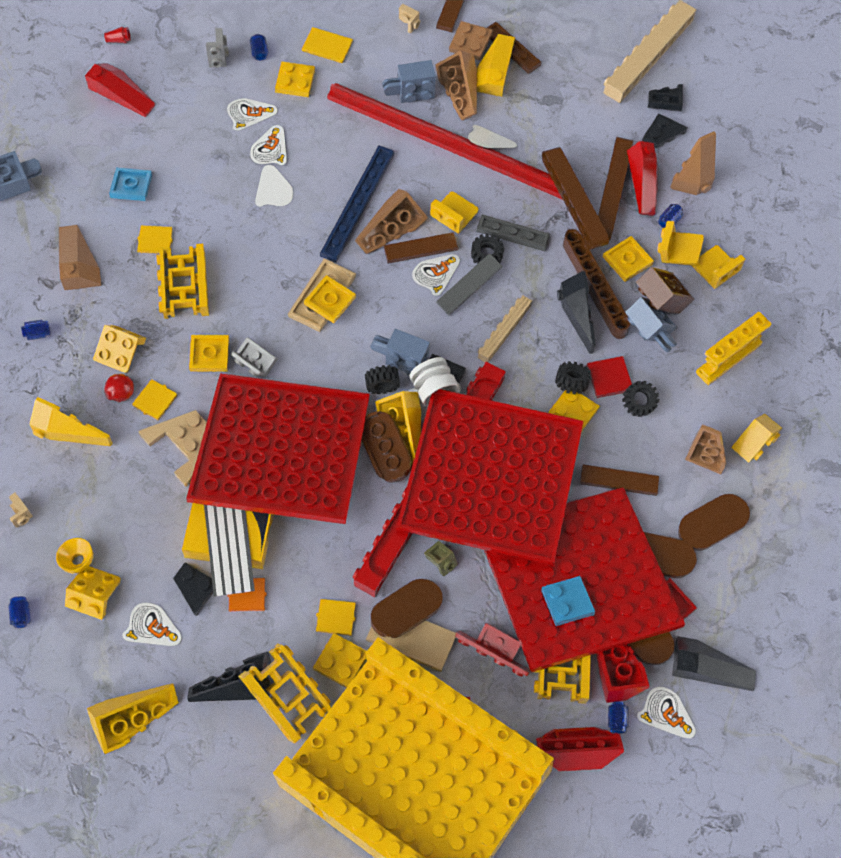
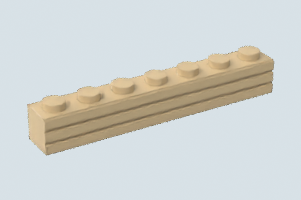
[477,295,532,362]

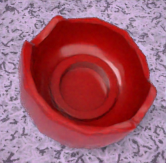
[104,374,134,403]

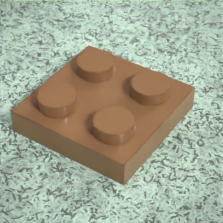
[449,21,492,60]

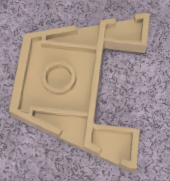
[139,410,207,487]

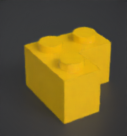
[731,414,782,462]

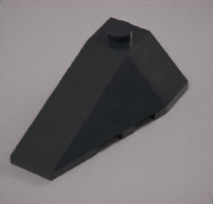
[557,271,596,354]
[672,636,756,691]
[187,651,274,702]

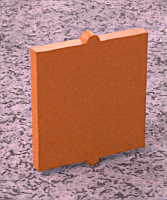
[227,578,267,612]

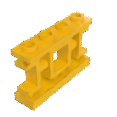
[156,243,209,319]
[696,312,771,386]
[238,643,331,744]
[534,655,591,704]

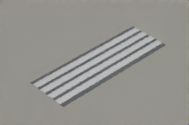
[204,505,255,597]

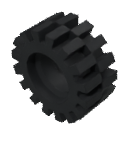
[471,233,504,264]
[555,361,592,395]
[365,365,400,394]
[622,381,659,417]

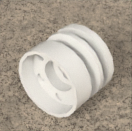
[409,357,459,406]

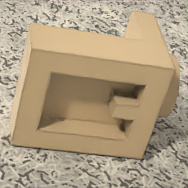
[399,3,420,33]
[9,493,33,528]

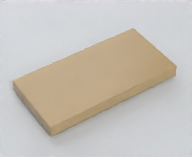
[288,258,356,332]
[366,620,456,672]

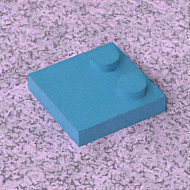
[109,167,152,201]
[541,576,595,626]

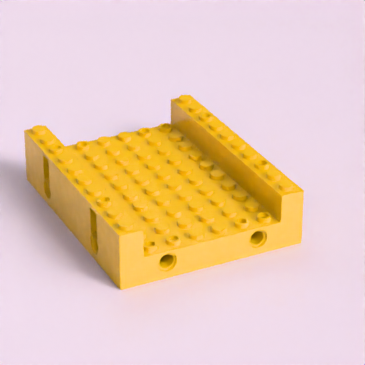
[273,637,554,858]

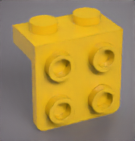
[430,191,479,234]
[658,221,704,266]
[65,566,121,620]

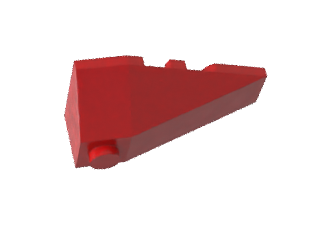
[85,63,155,117]
[627,141,659,216]
[596,644,650,703]

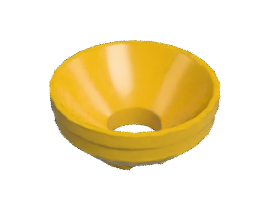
[56,538,94,574]

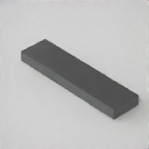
[476,214,550,252]
[436,253,502,316]

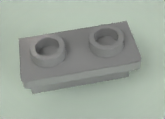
[206,28,229,68]
[231,337,278,377]

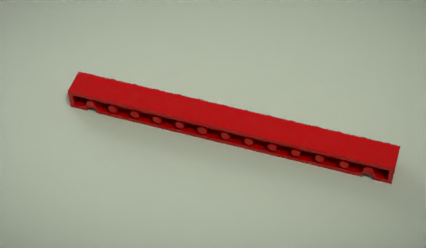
[352,362,506,597]

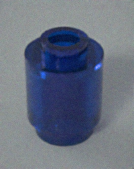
[249,34,269,61]
[658,204,684,228]
[21,319,51,341]
[8,596,31,628]
[608,701,629,734]

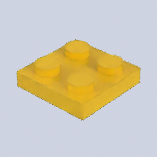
[275,61,315,97]
[602,236,654,282]
[304,275,356,323]
[189,335,229,372]
[548,390,600,431]
[313,633,367,688]

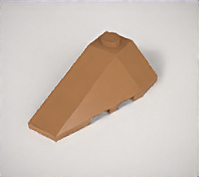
[435,50,477,121]
[670,131,716,195]
[685,424,726,474]

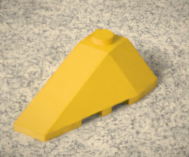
[476,34,515,97]
[375,391,421,465]
[29,397,112,446]
[87,683,179,754]

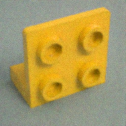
[691,245,746,289]
[93,324,146,373]

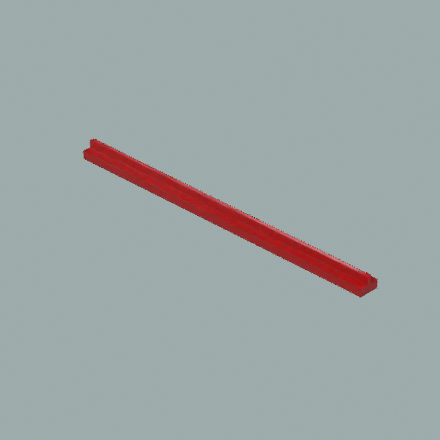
[327,83,584,200]

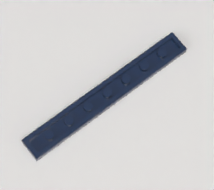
[320,145,395,263]

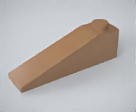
[355,189,428,254]
[59,225,101,291]

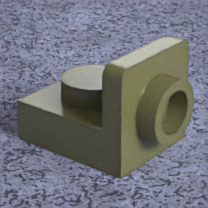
[424,541,458,576]

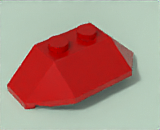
[536,727,624,771]

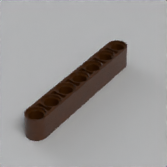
[598,137,633,241]
[542,147,609,250]
[563,229,630,339]

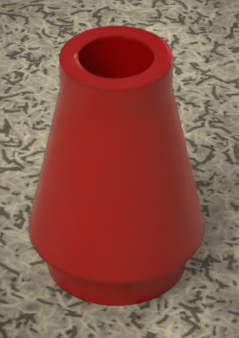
[104,26,131,43]

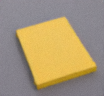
[302,27,353,63]

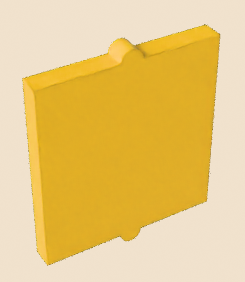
[137,225,173,254]
[132,379,178,420]
[316,599,356,636]

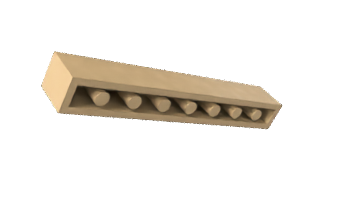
[603,0,697,103]

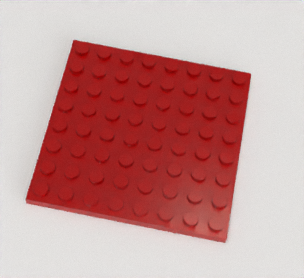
[186,373,370,524]
[396,389,584,565]
[484,487,685,673]

